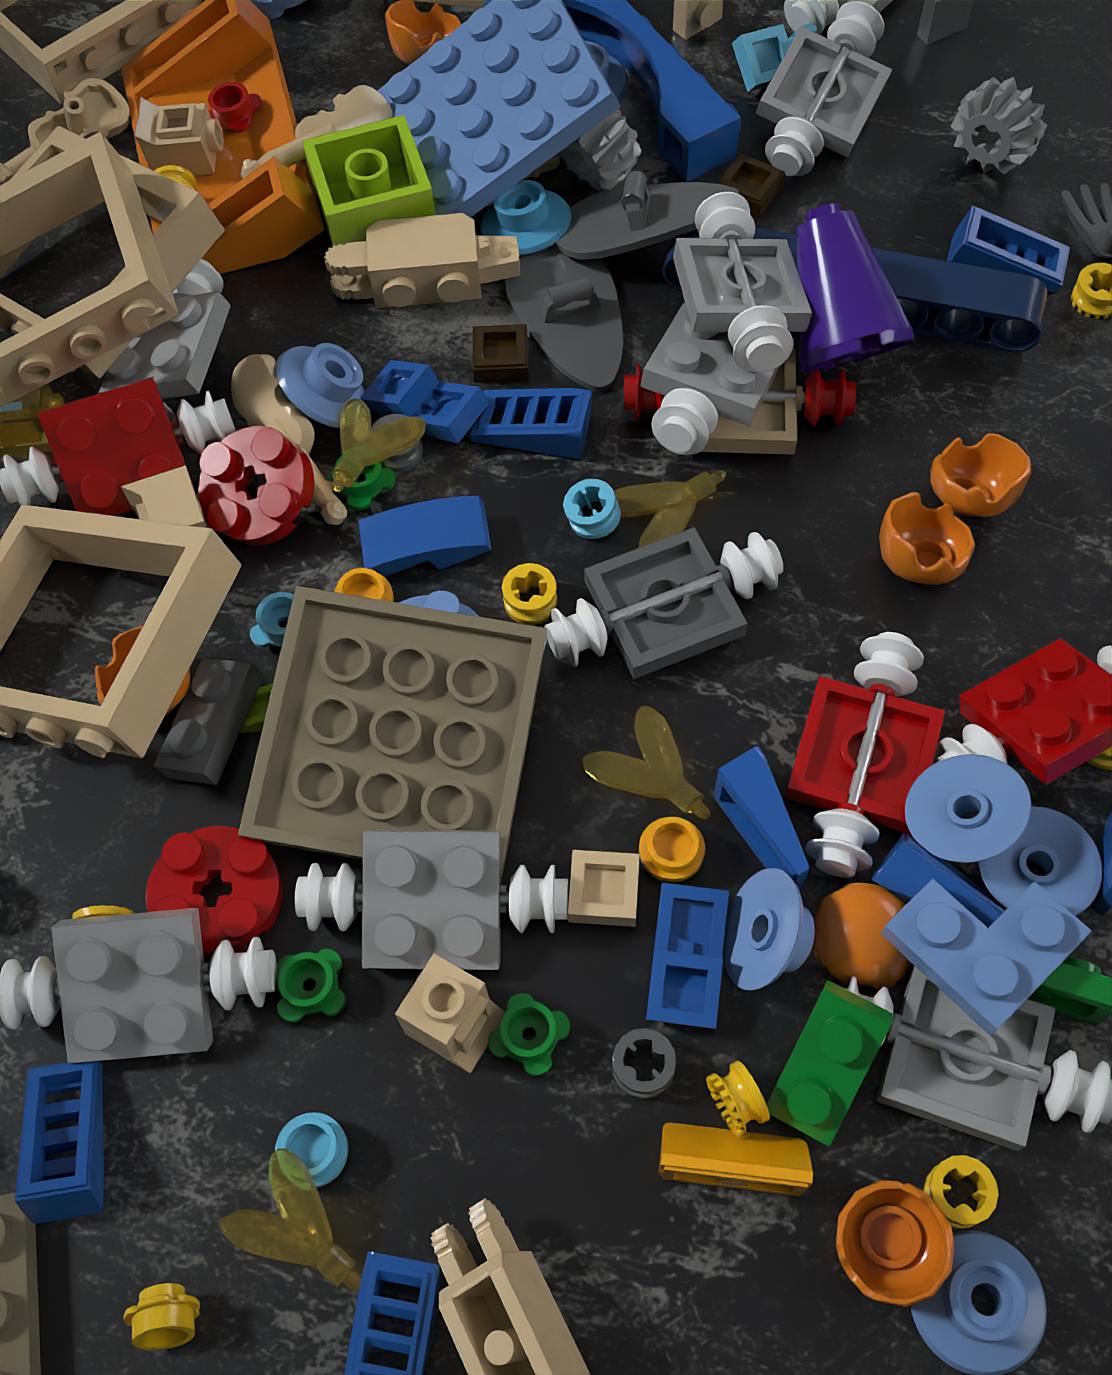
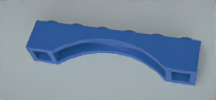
[562,0,741,182]

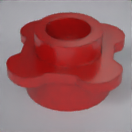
[208,82,262,133]

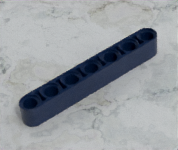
[662,227,1048,352]

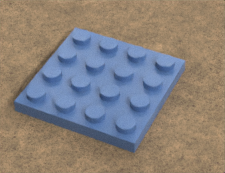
[377,0,621,217]

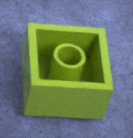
[302,115,436,248]

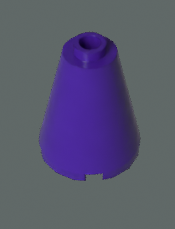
[797,203,915,373]

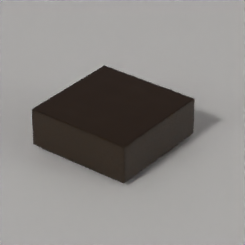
[716,153,785,219]
[473,324,529,382]

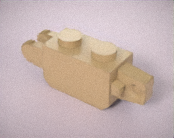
[324,213,520,309]
[430,1198,590,1375]

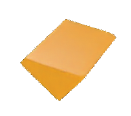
[659,1122,813,1196]

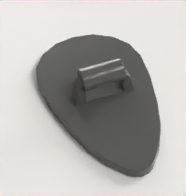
[555,171,740,260]
[505,243,624,392]

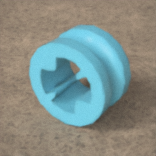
[563,479,621,539]

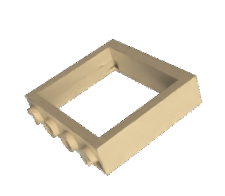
[0,0,205,104]
[0,126,225,379]
[0,131,179,408]
[0,505,242,759]

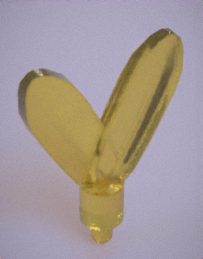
[331,399,426,492]
[601,470,726,548]
[583,706,710,819]
[220,1148,362,1293]

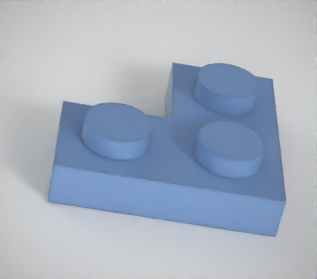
[881,879,1092,1036]

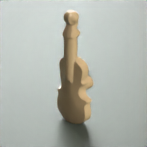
[0,78,130,185]
[240,85,393,178]
[231,354,347,525]

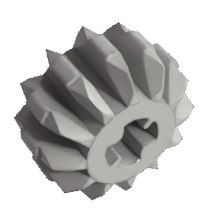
[951,76,1048,174]
[557,111,642,190]

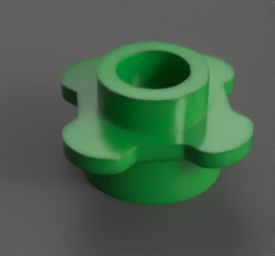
[326,449,396,510]
[277,949,346,1023]
[488,993,570,1076]

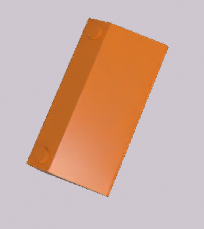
[121,0,325,274]

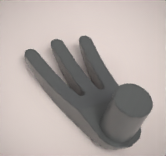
[1061,183,1112,259]

